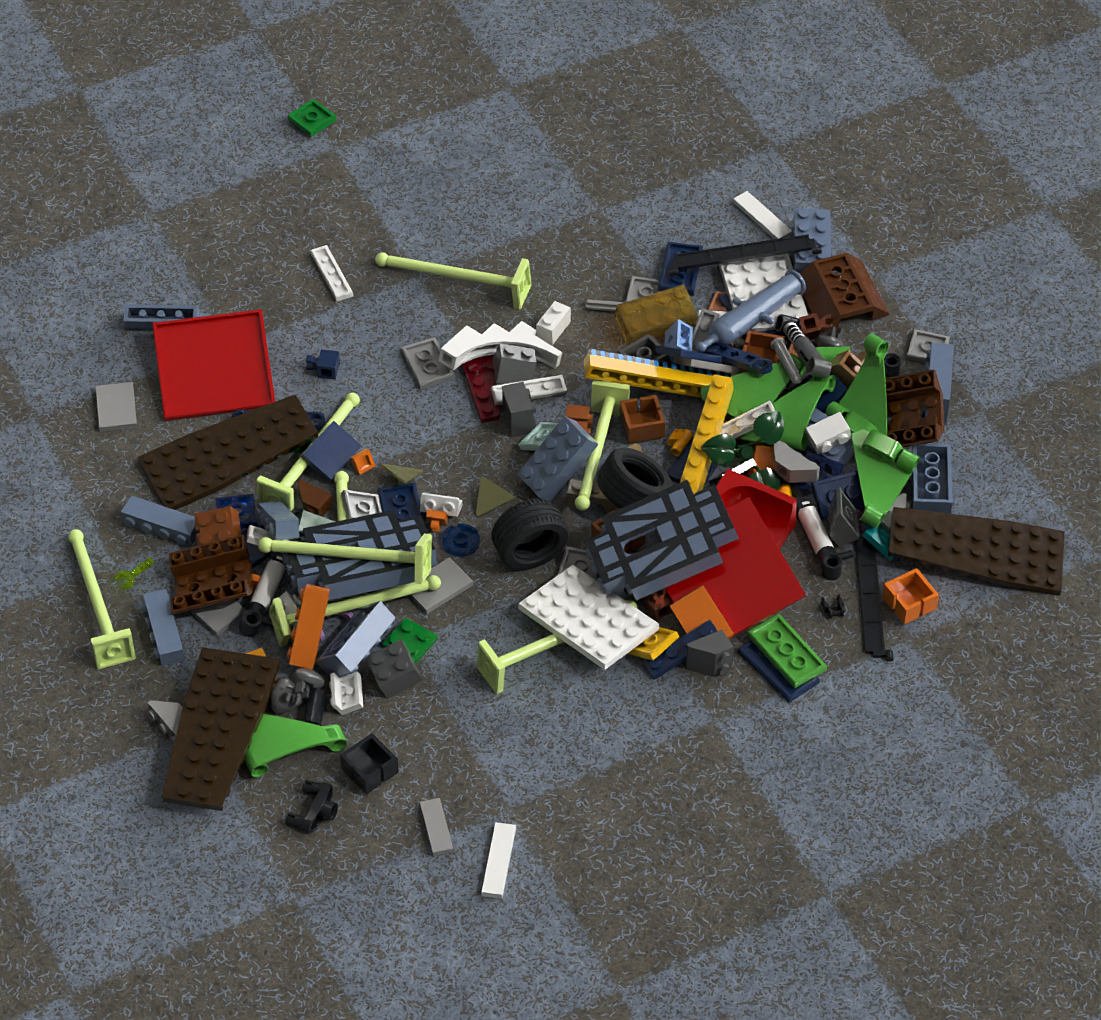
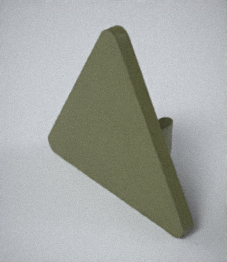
[381,464,423,485]
[476,477,514,517]

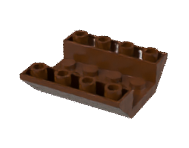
[799,253,889,333]
[885,369,944,447]
[169,535,253,615]

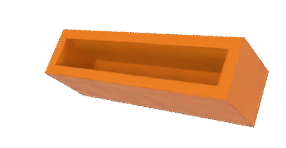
[287,584,330,669]

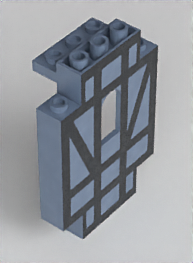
[585,480,739,600]
[282,510,437,600]

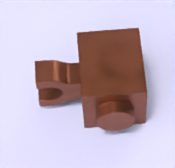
[799,313,833,340]
[643,588,672,621]

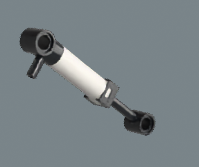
[779,476,854,581]
[239,507,306,637]

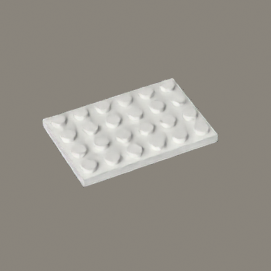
[718,254,808,334]
[518,565,659,670]

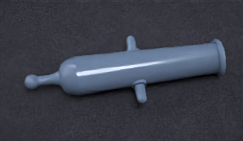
[696,270,806,353]

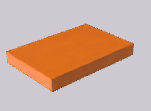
[670,586,734,639]

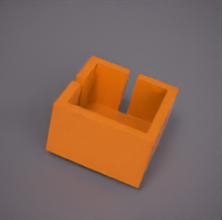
[882,568,939,625]

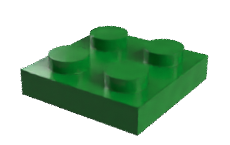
[288,99,337,137]
[382,618,438,664]

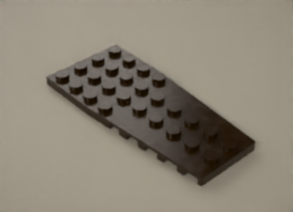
[138,395,319,510]
[888,507,1065,596]
[162,647,280,811]

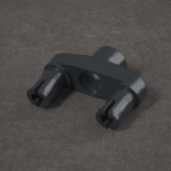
[285,780,338,833]

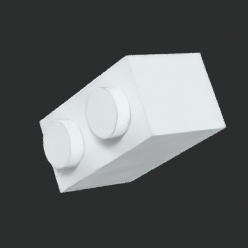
[536,301,571,345]
[806,412,852,454]

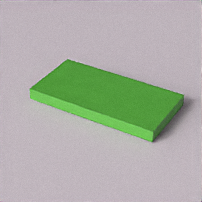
[747,614,827,688]

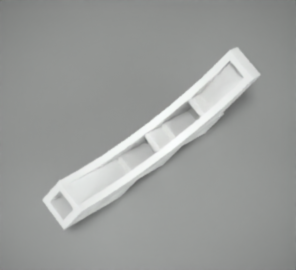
[439,321,562,370]

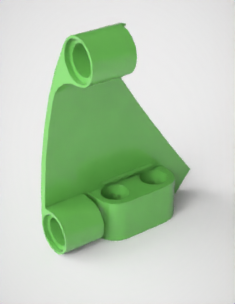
[825,333,889,436]
[701,353,806,419]
[740,375,836,450]
[851,429,920,528]
[244,714,347,777]

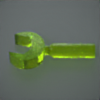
[115,557,154,590]

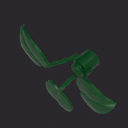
[701,411,784,490]

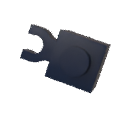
[306,349,340,380]

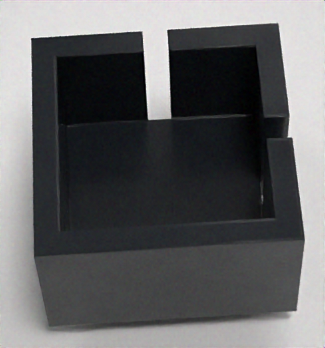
[340,733,399,795]

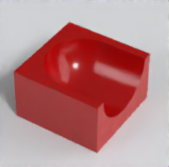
[716,469,796,549]

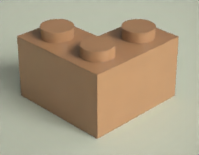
[831,350,866,387]

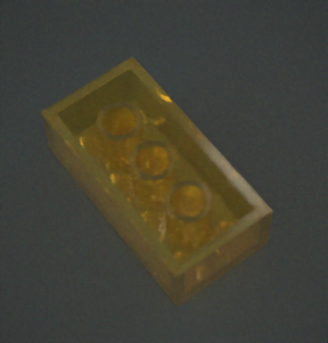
[614,284,698,345]

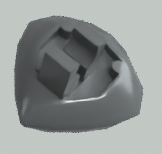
[815,326,845,347]
[290,668,324,700]
[270,677,303,714]

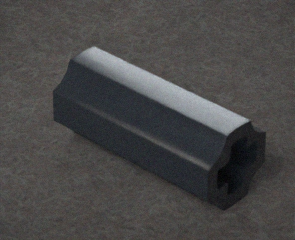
[303,688,327,726]

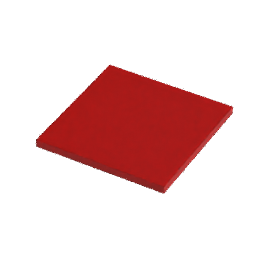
[152,309,275,421]
[666,497,806,639]

